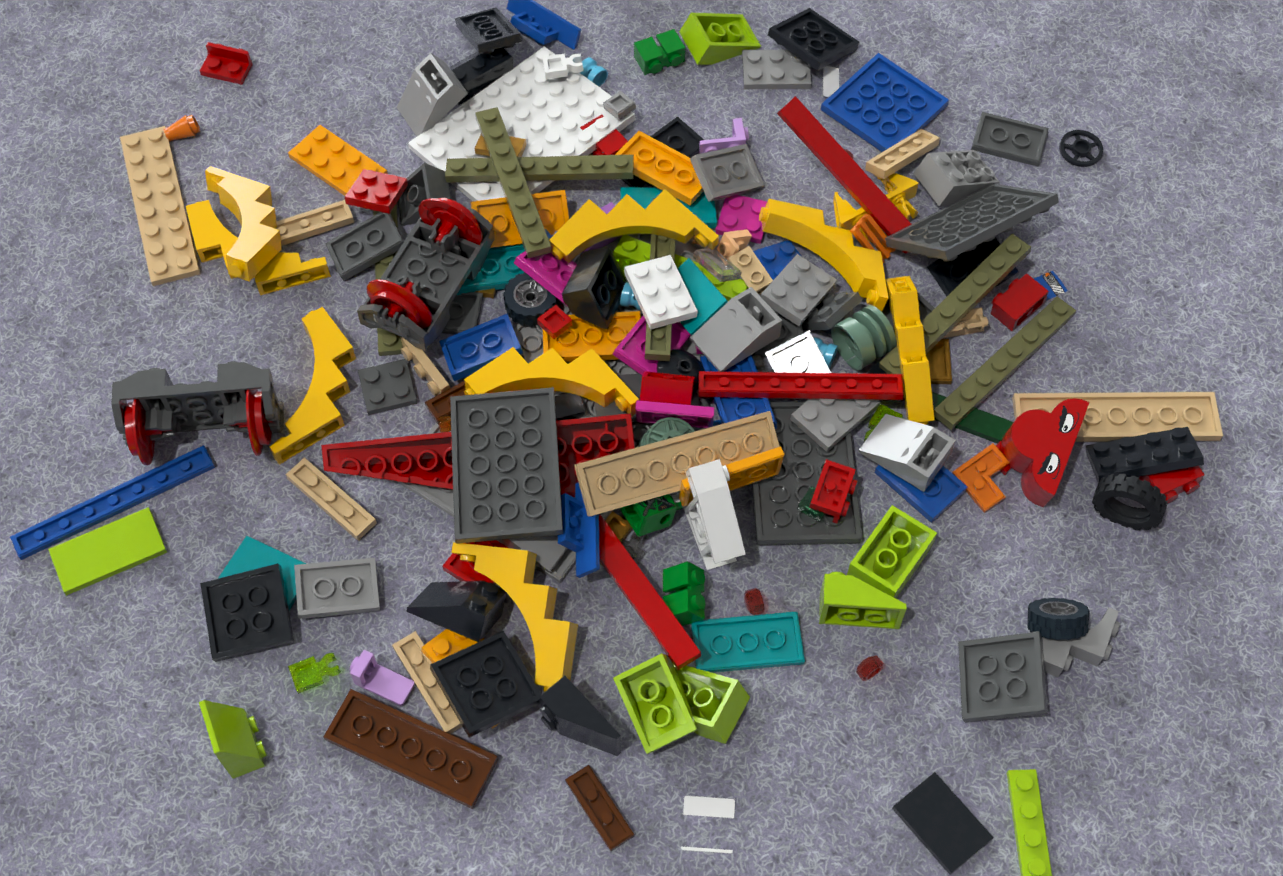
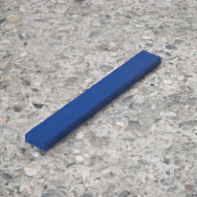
[10,445,215,560]

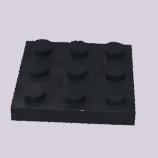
[767,8,860,70]
[200,563,294,662]
[430,631,542,738]

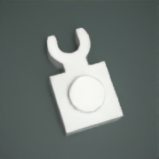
[542,54,583,79]

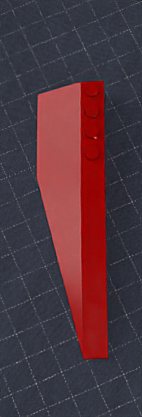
[321,413,634,497]

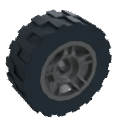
[503,272,558,327]
[1027,598,1089,640]

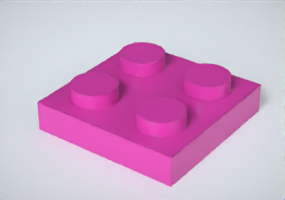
[715,195,767,244]

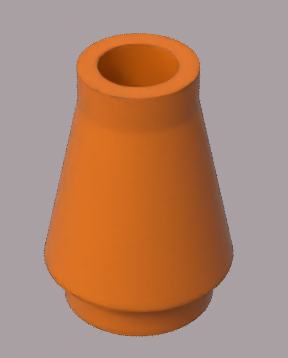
[163,115,200,142]

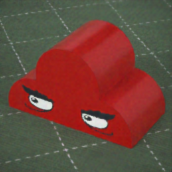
[1001,398,1090,507]

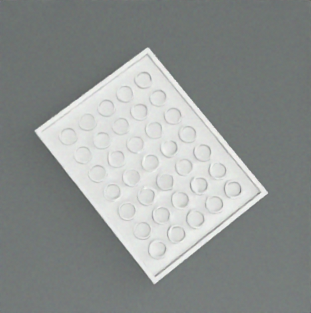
[408,46,636,201]

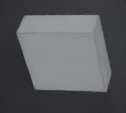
[603,91,636,120]

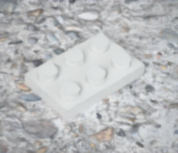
[624,255,698,330]

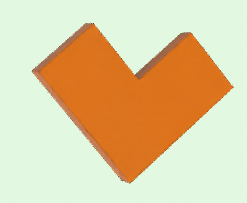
[952,443,1009,513]

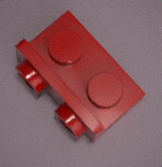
[199,42,252,85]
[809,459,858,524]

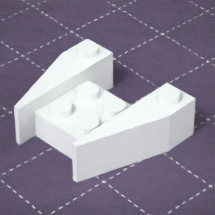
[678,459,746,570]

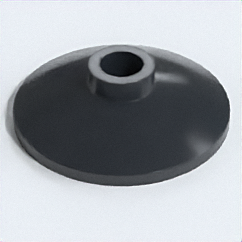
[657,349,704,393]

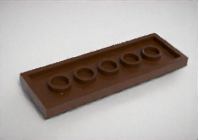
[323,689,498,809]

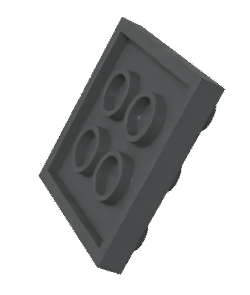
[958,631,1047,723]

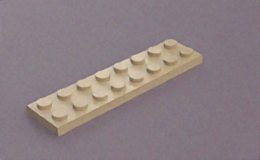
[120,126,200,286]
[1012,392,1223,442]
[574,411,780,516]

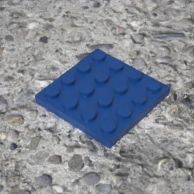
[821,53,949,152]

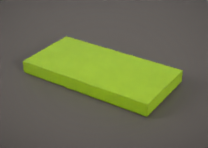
[48,507,167,596]

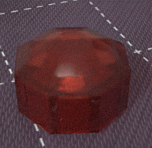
[744,588,764,615]
[856,655,884,681]

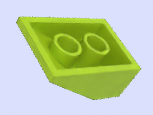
[679,13,761,65]
[819,572,906,629]
[613,653,698,754]
[673,664,750,744]
[199,700,267,779]

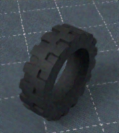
[1092,474,1168,530]

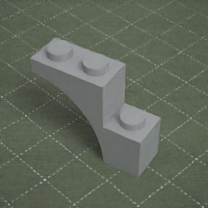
[1042,607,1120,677]

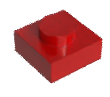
[537,305,573,339]

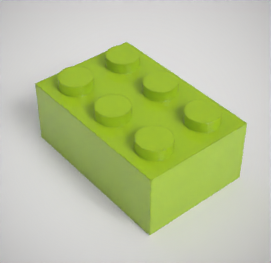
[847,505,937,598]

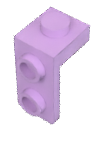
[699,118,749,154]
[350,650,415,706]

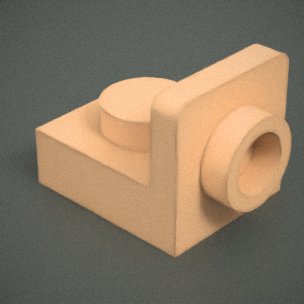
[717,229,752,265]

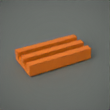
[850,214,896,264]

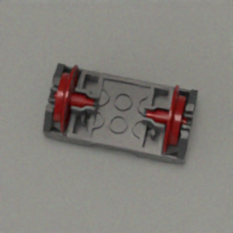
[357,197,495,351]
[111,361,284,465]

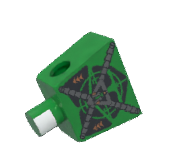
[620,494,683,537]

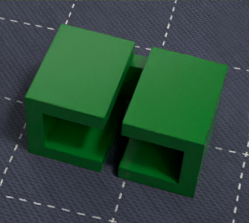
[634,29,685,75]
[663,561,706,626]

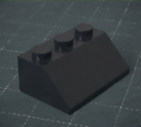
[449,47,514,105]
[562,246,627,329]

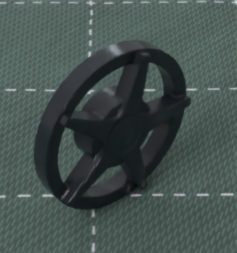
[1059,130,1103,167]

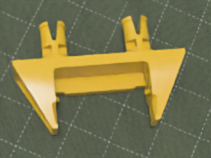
[833,173,919,242]

